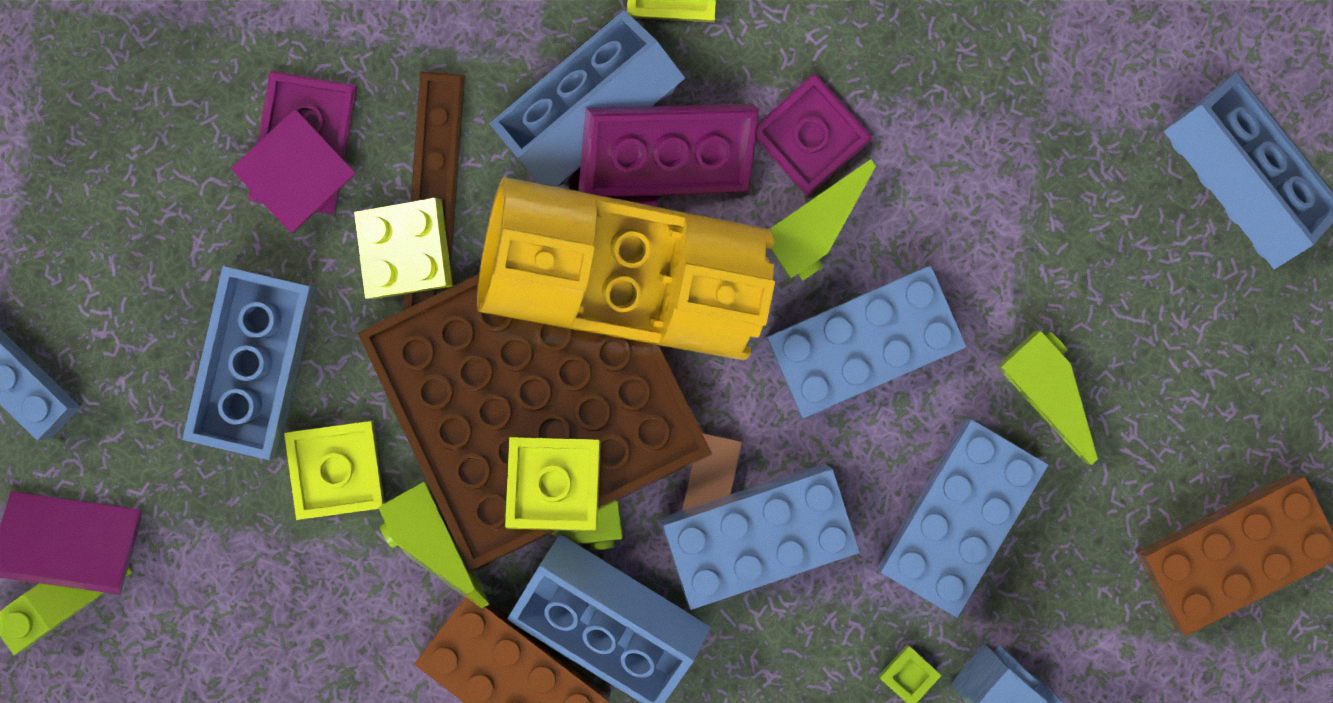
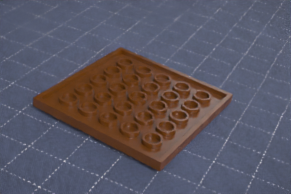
[358,274,712,572]

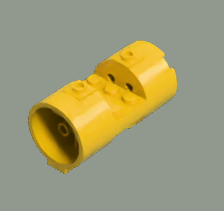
[477,177,775,361]

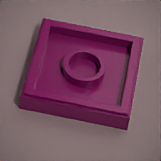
[755,73,873,197]
[231,109,357,234]

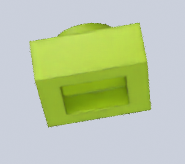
[878,644,942,703]

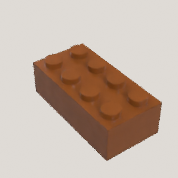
[1136,473,1333,636]
[414,597,610,703]

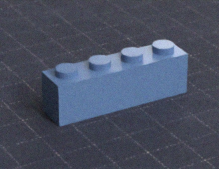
[0,329,81,441]

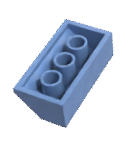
[1164,72,1333,269]

